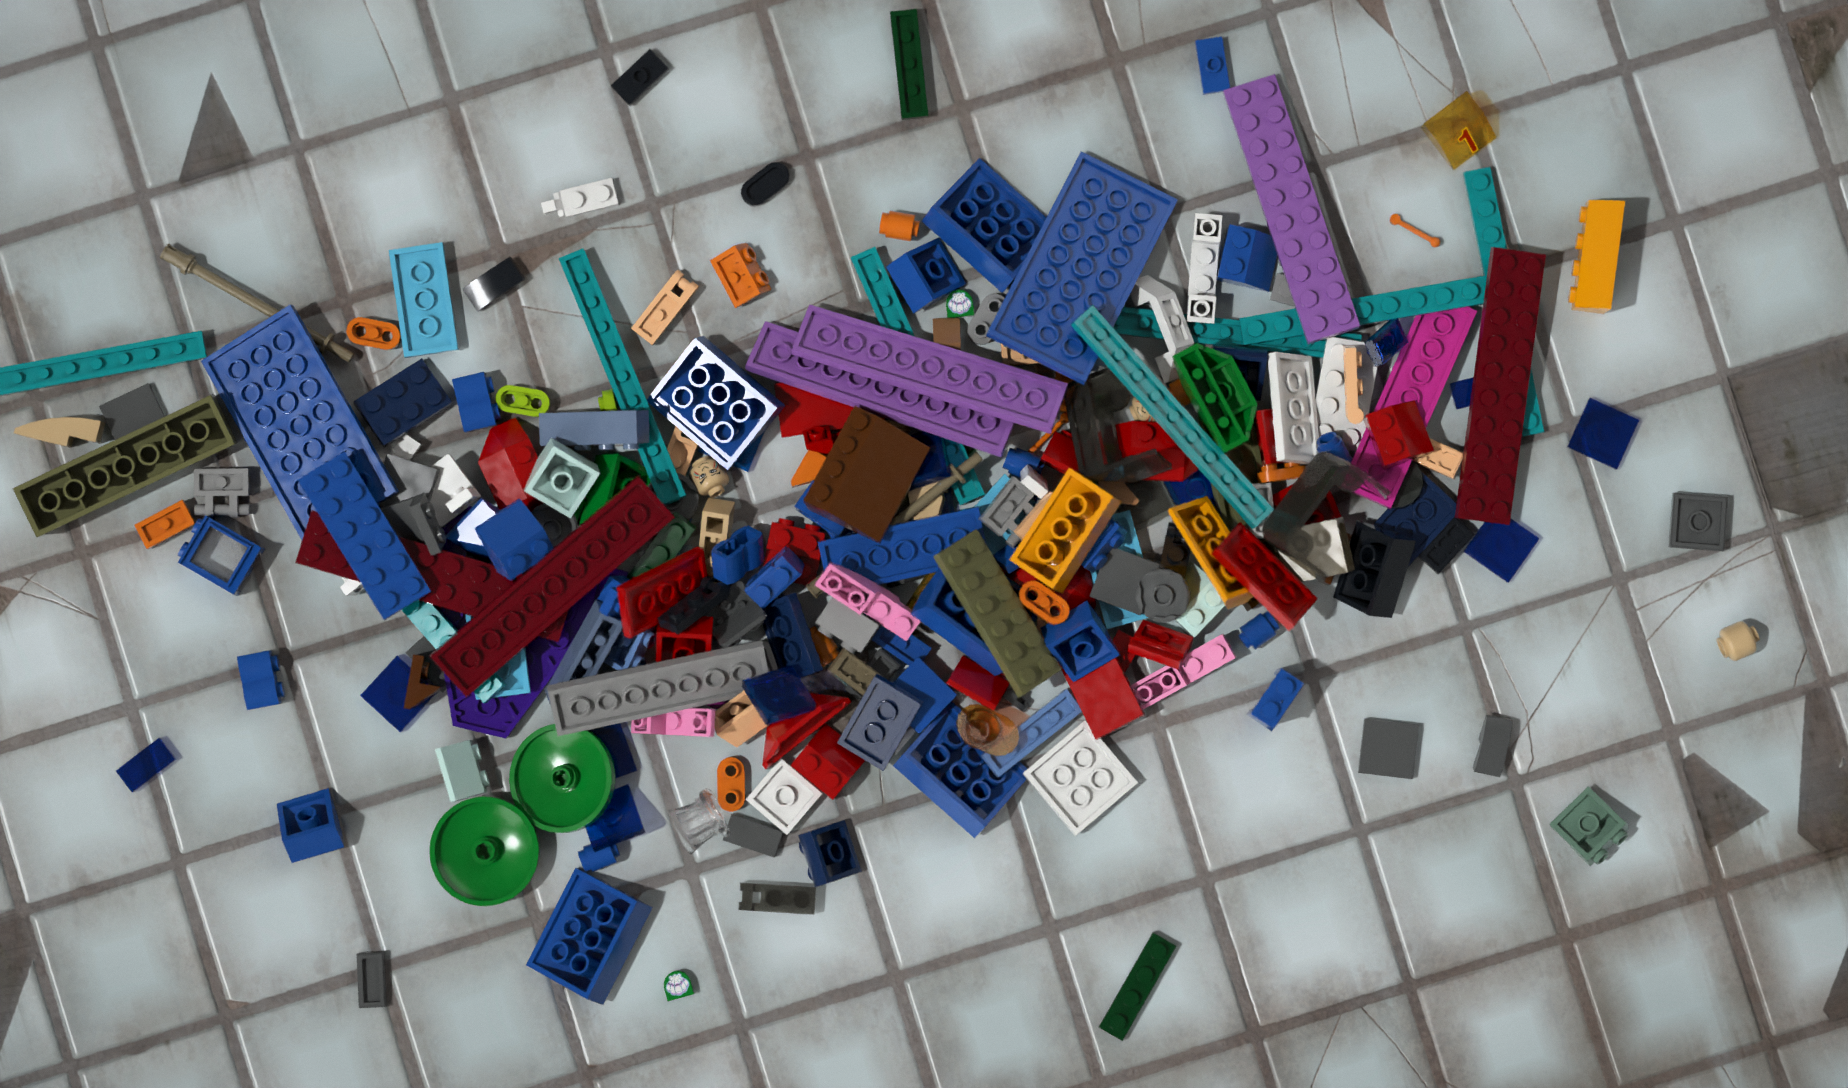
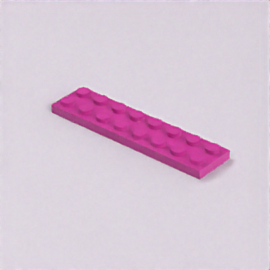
[1340,307,1477,509]

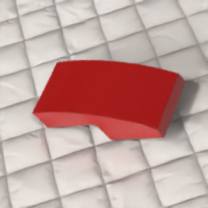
[802,425,841,454]

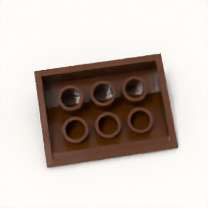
[804,406,931,544]

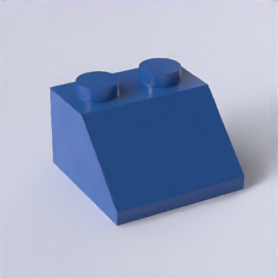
[1216,224,1277,292]
[886,237,966,313]
[474,499,554,581]
[1041,601,1120,682]
[277,788,344,863]

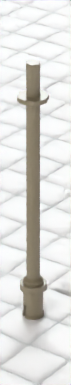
[160,243,354,362]
[806,452,983,599]

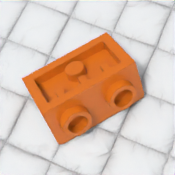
[710,243,771,308]

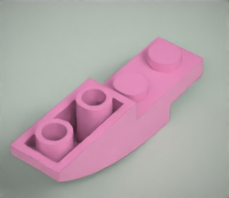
[815,562,921,641]
[1131,634,1236,709]

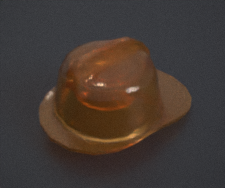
[956,704,1019,756]

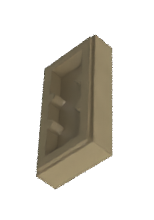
[828,648,883,695]

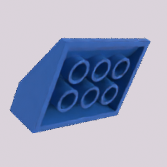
[922,158,1046,293]
[647,336,786,471]
[910,567,1038,676]
[893,701,1027,838]
[526,868,653,1005]

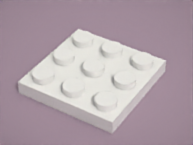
[1022,721,1138,836]

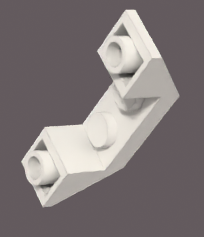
[1187,213,1222,324]
[1130,275,1194,383]

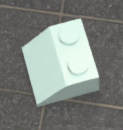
[524,438,600,518]
[1174,561,1225,637]
[435,740,490,802]

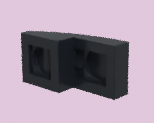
[462,257,526,312]

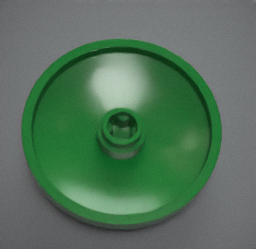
[509,724,615,833]
[429,797,540,906]

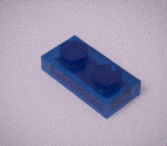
[1364,318,1408,367]

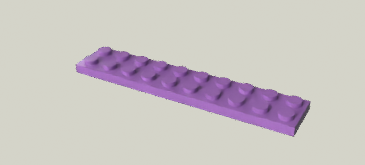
[1223,74,1360,344]
[791,304,1068,434]
[745,321,1015,457]

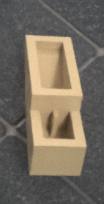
[14,417,105,448]

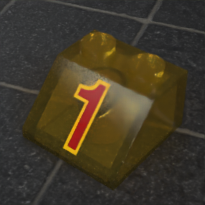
[1421,91,1497,170]

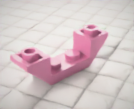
[631,708,715,737]

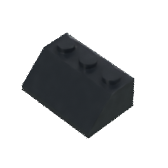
[1333,521,1416,618]

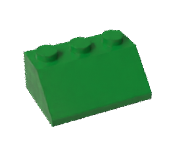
[579,454,651,526]

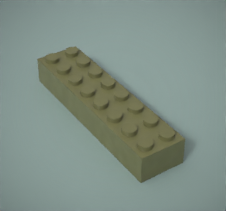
[12,394,238,538]

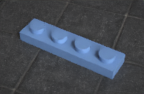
[980,689,1082,777]

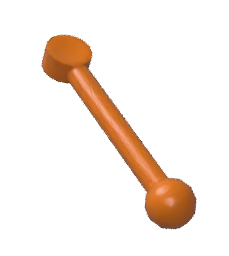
[1390,214,1441,247]
[1028,413,1071,453]

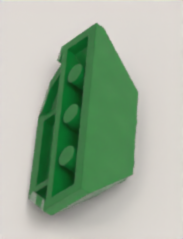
[1172,343,1258,453]

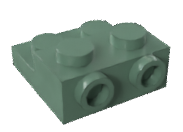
[1549,786,1629,866]

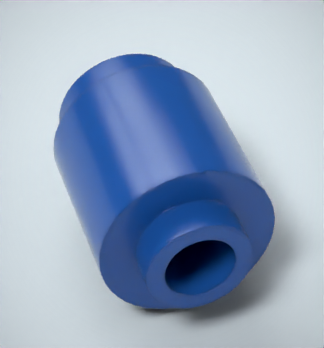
[1317,432,1352,474]
[1002,448,1044,477]
[1238,611,1280,650]
[578,837,620,872]

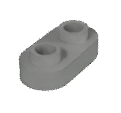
[967,294,1005,345]

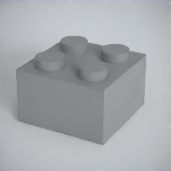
[815,597,881,654]

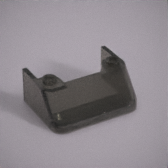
[1064,367,1172,483]
[1262,451,1391,583]

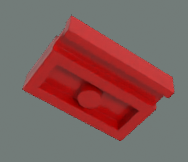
[1128,619,1194,669]

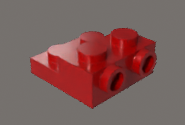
[763,518,826,586]

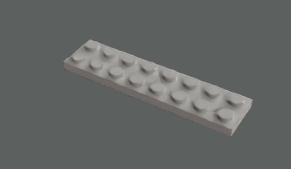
[547,640,772,736]

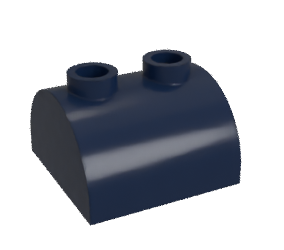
[1211,344,1268,401]
[798,820,862,887]

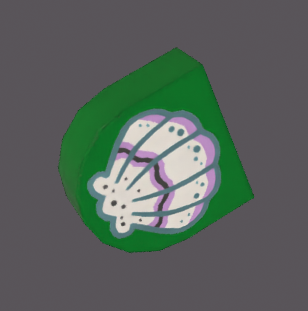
[946,290,974,318]
[664,971,694,1001]

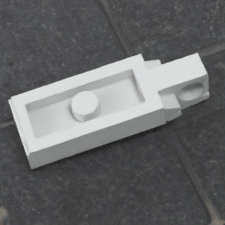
[541,178,619,218]

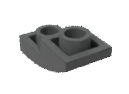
[1472,715,1513,777]

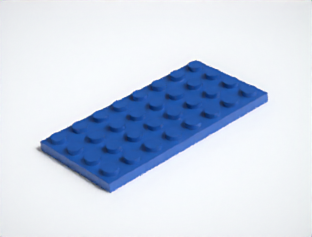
[986,151,1178,385]
[201,305,399,540]

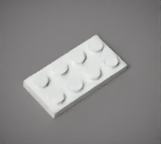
[1315,336,1381,451]
[1268,352,1321,465]

